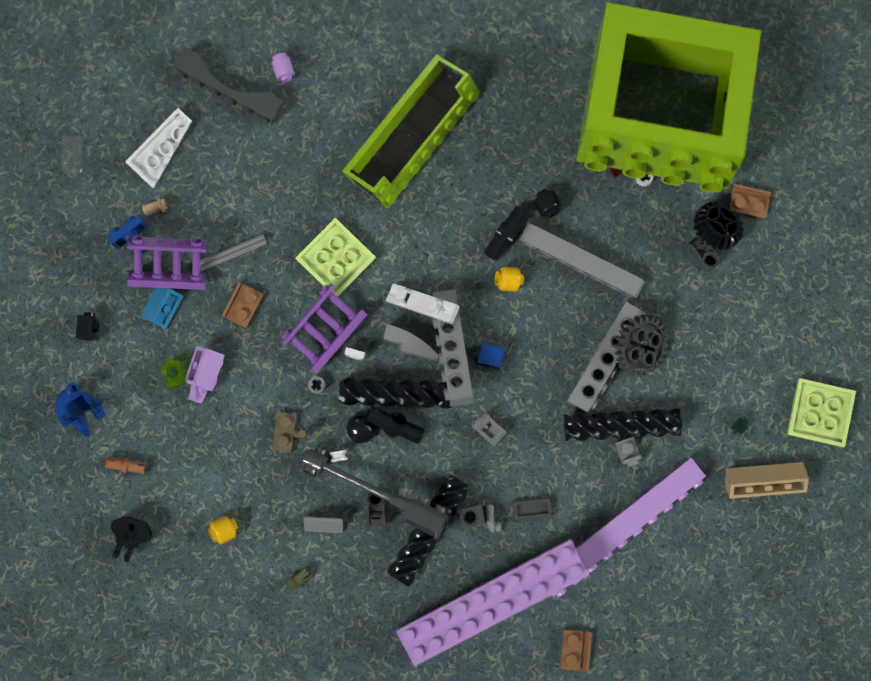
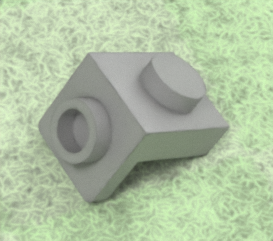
[473,413,507,447]

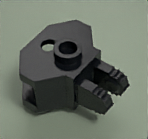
[110,516,153,563]

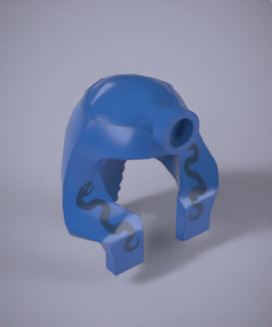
[55,383,106,437]

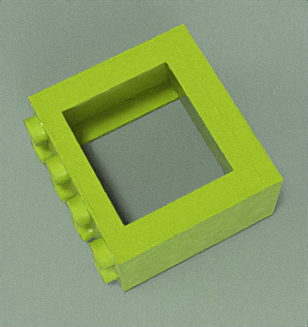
[576,2,761,193]

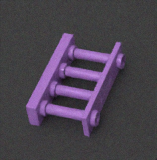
[127,235,207,290]
[280,284,368,373]

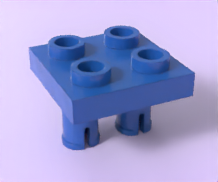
[107,215,148,254]

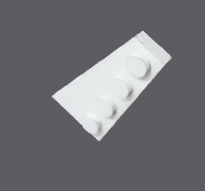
[125,108,192,189]

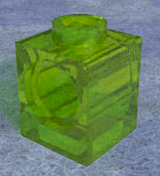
[160,359,187,389]

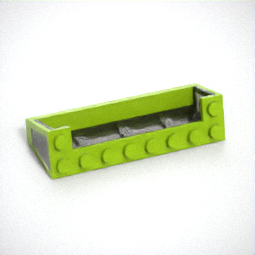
[342,54,481,209]

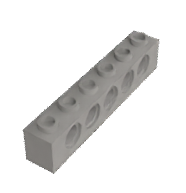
[433,289,473,407]
[566,302,646,413]

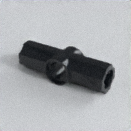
[484,206,530,262]
[365,405,425,444]

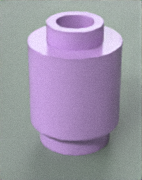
[272,53,295,83]

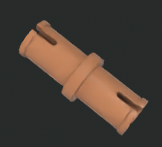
[105,456,146,474]

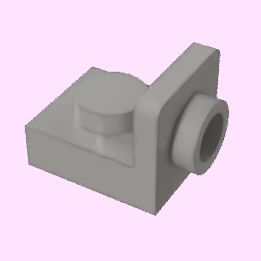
[615,437,642,467]

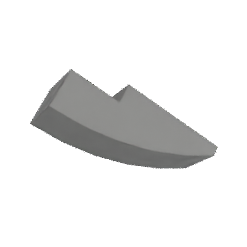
[383,324,439,361]

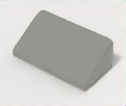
[304,516,344,533]

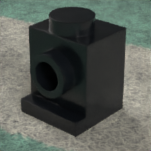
[76,312,99,341]

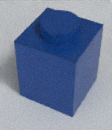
[475,344,504,369]

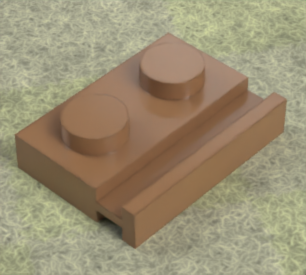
[729,184,771,220]
[222,282,264,329]
[560,629,592,672]

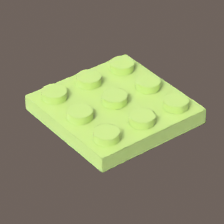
[295,218,376,297]
[786,378,856,448]

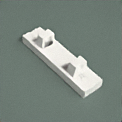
[386,283,459,324]

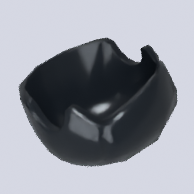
[346,413,376,444]

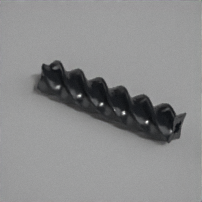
[339,378,456,409]
[563,408,683,442]
[387,475,471,587]

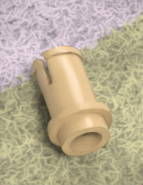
[142,198,168,216]

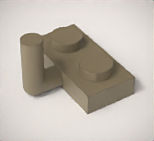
[272,412,307,453]

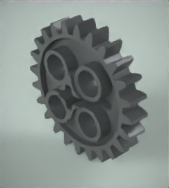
[614,314,669,377]

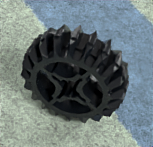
[693,201,744,251]

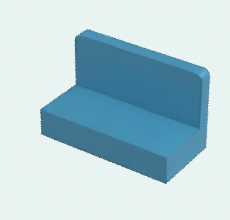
[140,288,183,330]

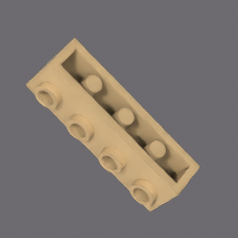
[725,462,809,499]

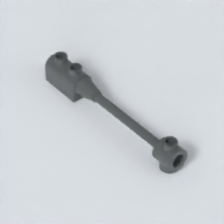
[302,447,449,538]

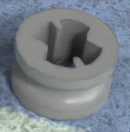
[308,376,326,394]

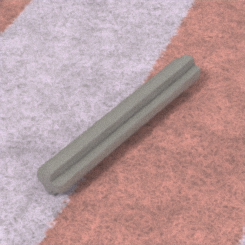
[200,234,267,272]

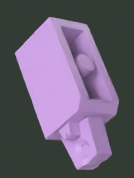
[185,346,225,403]

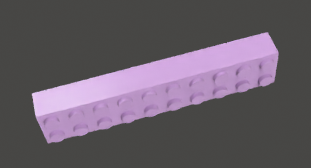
[396,538,590,666]

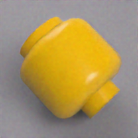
[495,267,524,292]
[208,515,238,544]

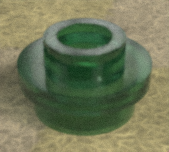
[731,417,749,435]

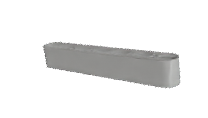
[519,223,645,299]

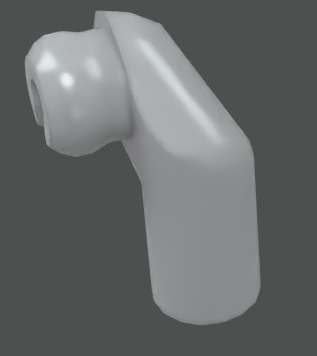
[484,505,501,533]

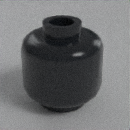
[534,189,562,219]

